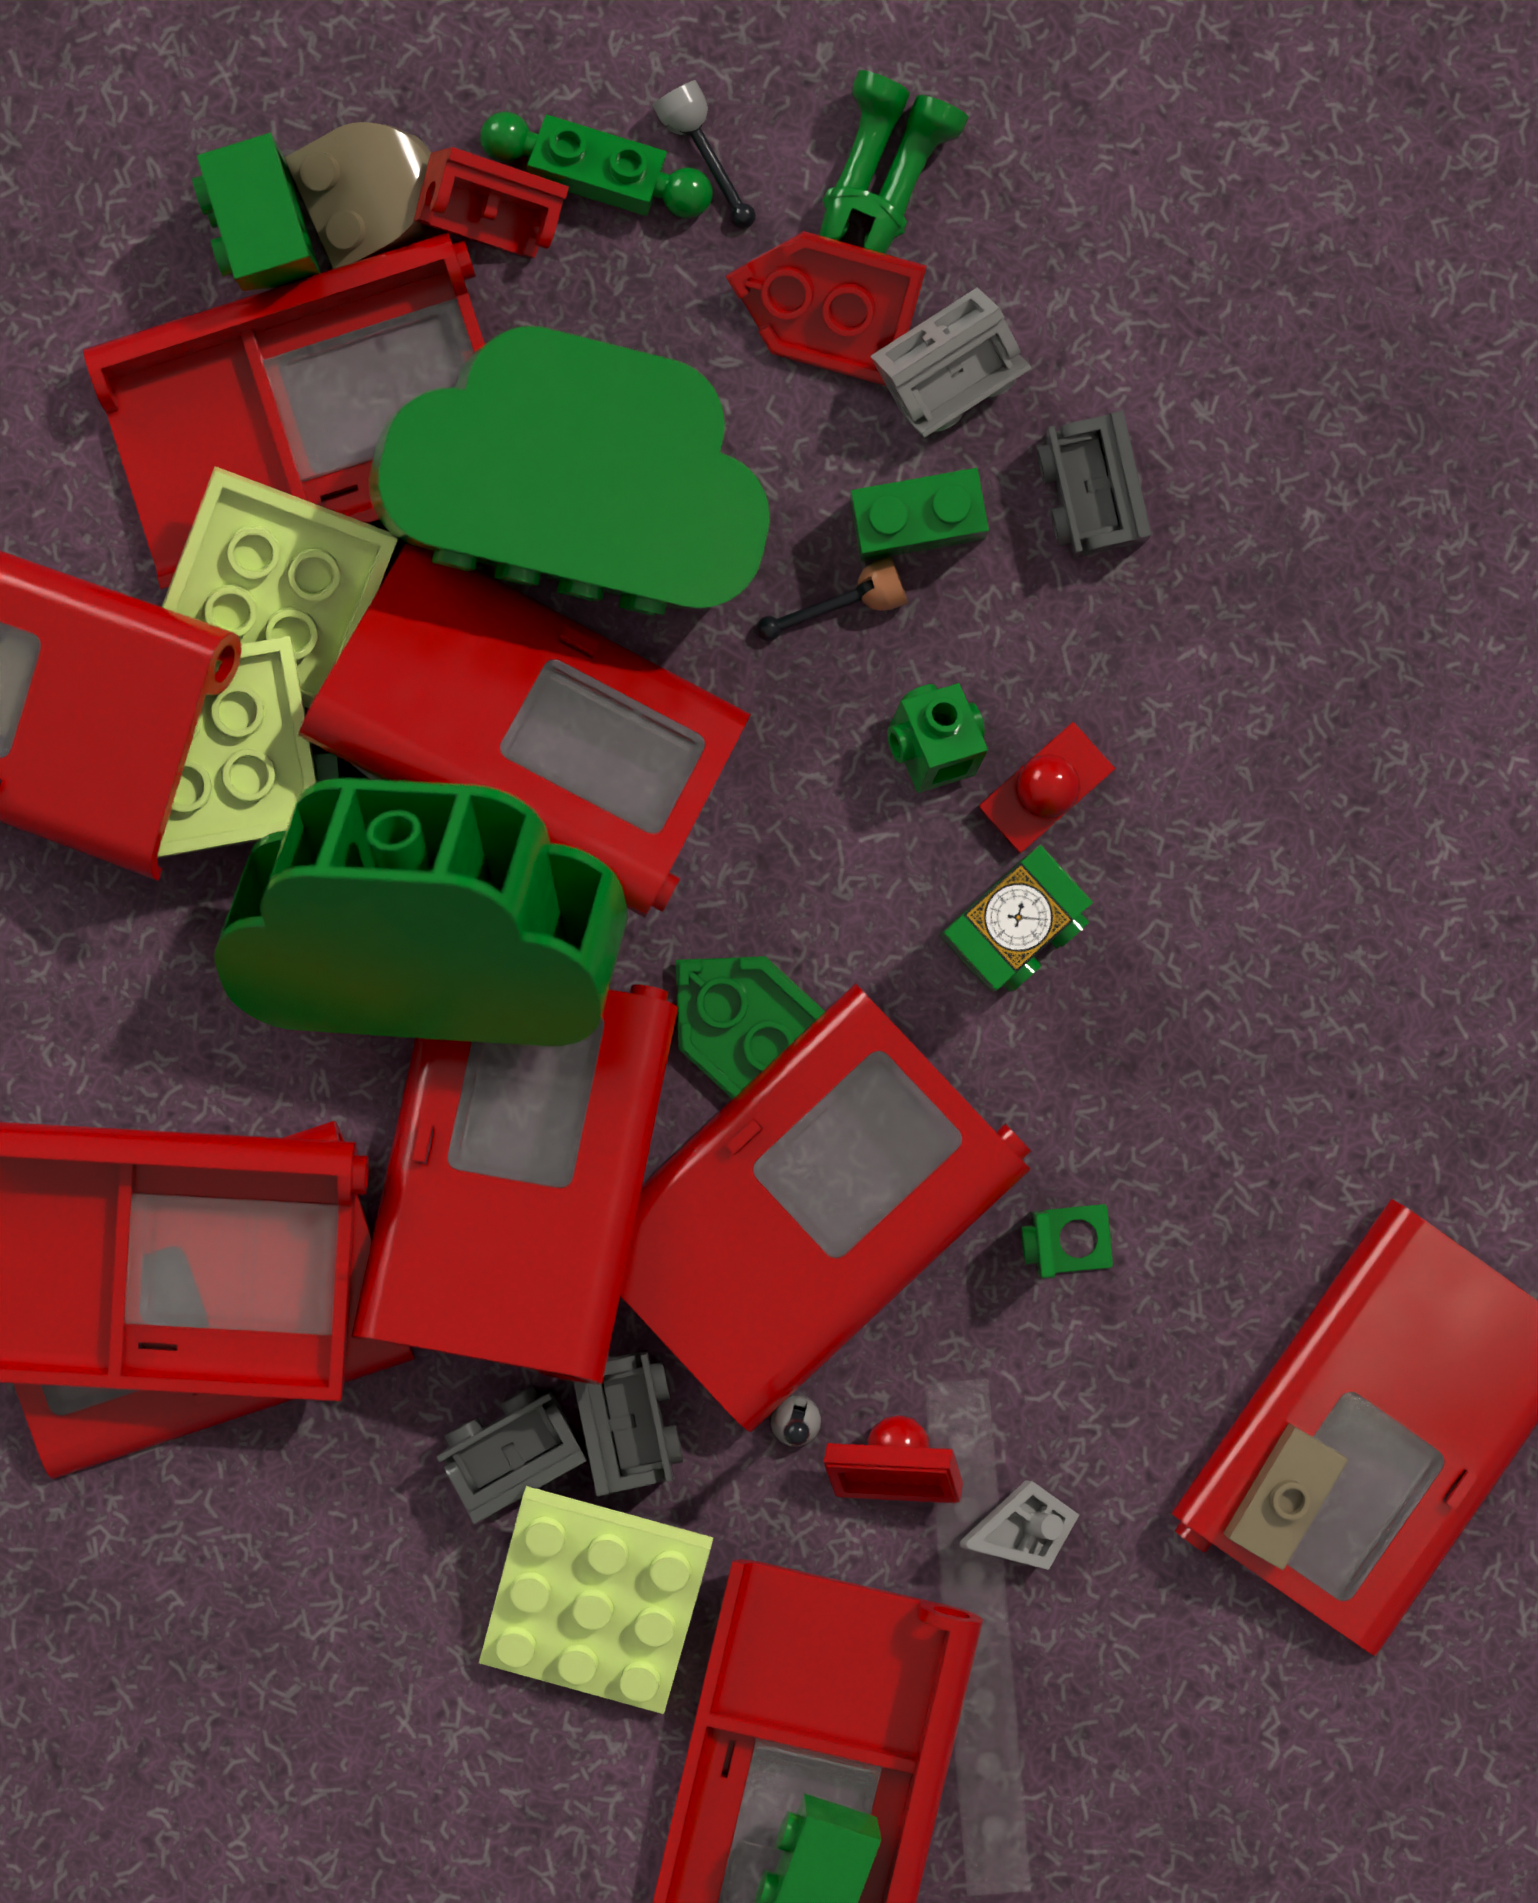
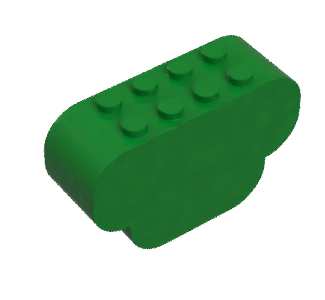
[369,326,770,616]
[214,779,628,1047]

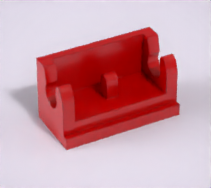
[413,147,569,259]

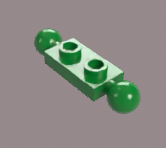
[480,111,713,219]

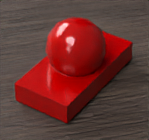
[978,722,1116,854]
[823,1415,963,1503]

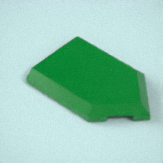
[676,956,825,1099]

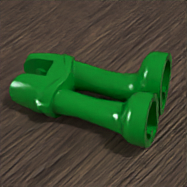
[820,70,969,254]

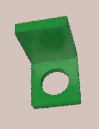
[1021,1204,1113,1279]

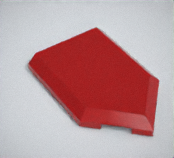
[725,231,927,386]

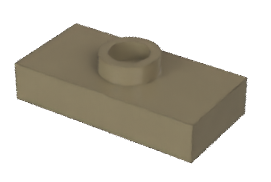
[1223,1423,1349,1570]

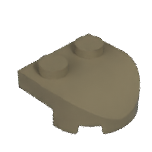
[285,122,431,269]

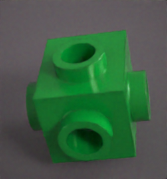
[887,683,988,793]

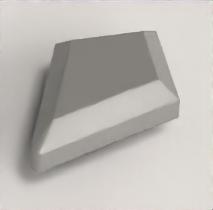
[960,1480,1079,1570]

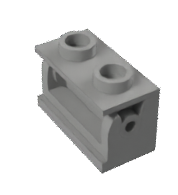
[870,287,1032,438]

